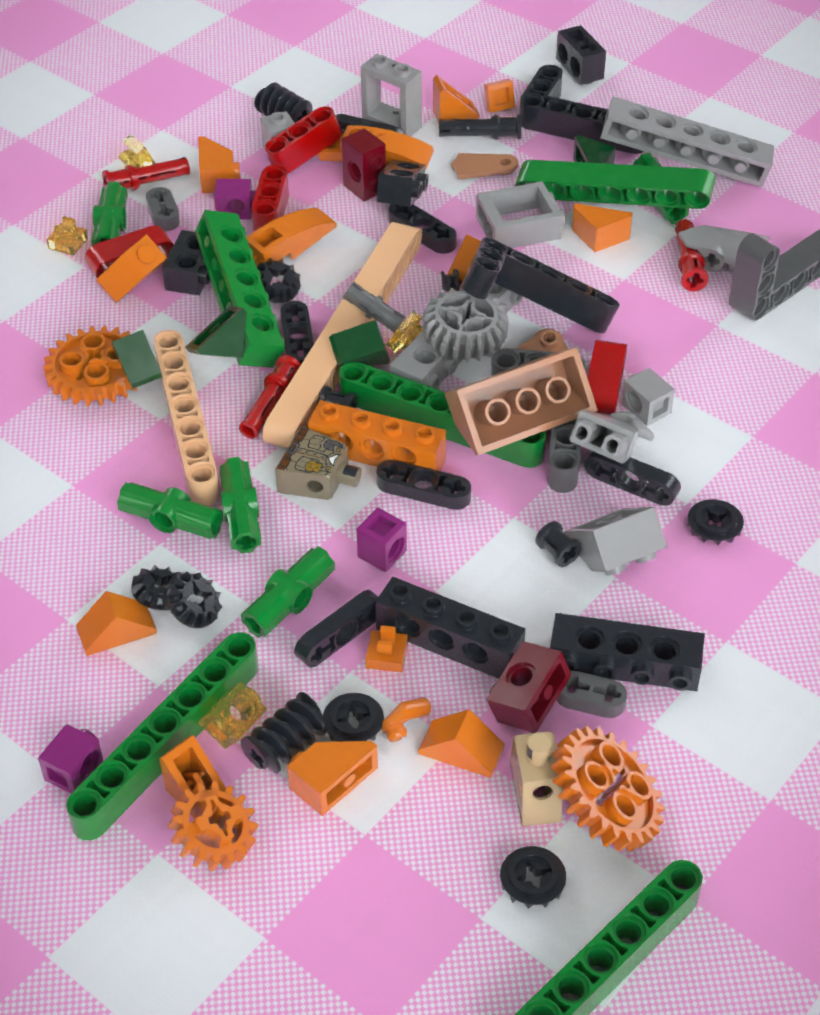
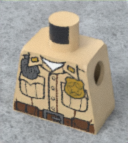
[510,732,563,827]

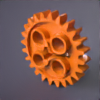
[43,326,138,407]
[551,726,665,852]

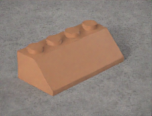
[444,347,598,456]

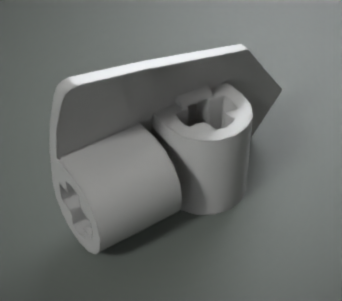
[679,225,770,272]

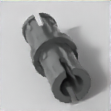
[343,281,406,333]

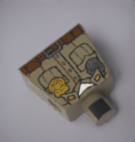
[275,426,362,500]

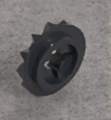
[257,258,301,303]
[687,499,744,546]
[131,565,188,610]
[167,571,223,628]
[323,693,384,742]
[500,846,566,909]

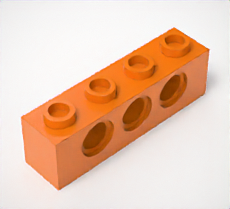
[308,400,446,471]

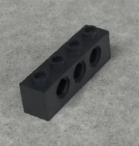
[375,576,526,679]
[550,613,705,692]

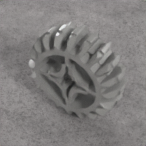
[422,288,509,362]

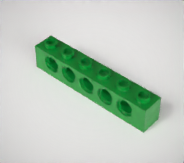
[195,210,285,368]

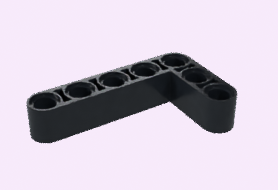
[519,65,644,154]
[461,237,620,333]

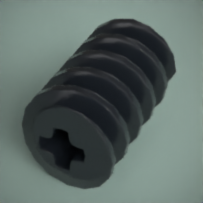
[254,82,313,123]
[240,692,327,774]

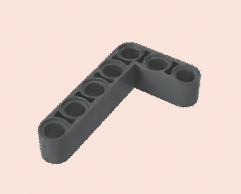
[729,230,820,321]
[491,348,586,493]

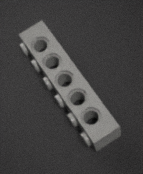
[600,96,774,187]
[389,283,523,390]

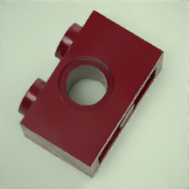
[341,128,386,202]
[486,641,572,733]

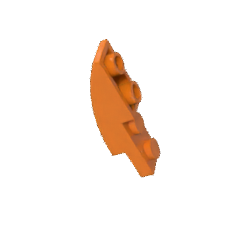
[318,125,434,170]
[246,208,337,267]

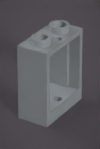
[361,54,422,137]
[476,181,565,248]

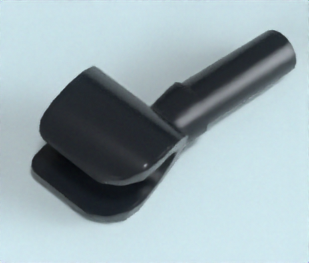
[441,269,460,291]

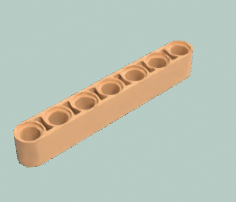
[154,330,220,506]

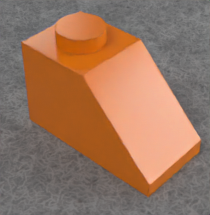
[198,136,241,193]
[96,234,167,304]
[287,741,378,816]

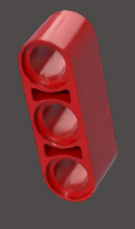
[264,106,342,174]
[252,164,289,231]
[85,225,174,278]
[587,340,627,415]

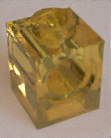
[198,682,267,749]

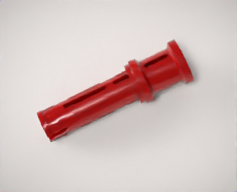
[102,157,190,191]
[675,219,709,291]
[239,355,301,439]

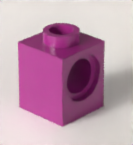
[214,179,256,220]
[356,507,407,572]
[38,724,104,793]

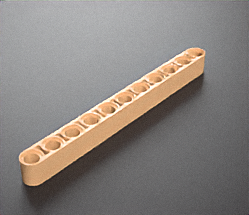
[262,222,422,448]

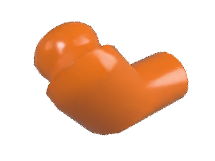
[382,697,431,742]

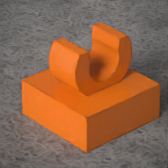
[484,79,515,113]
[365,625,408,673]

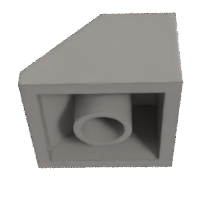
[564,507,667,576]

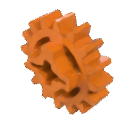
[168,781,258,871]

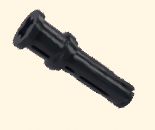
[439,114,521,140]

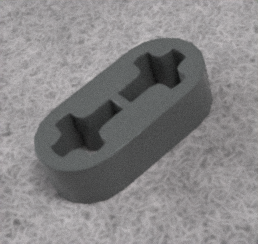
[146,187,180,231]
[557,670,627,718]

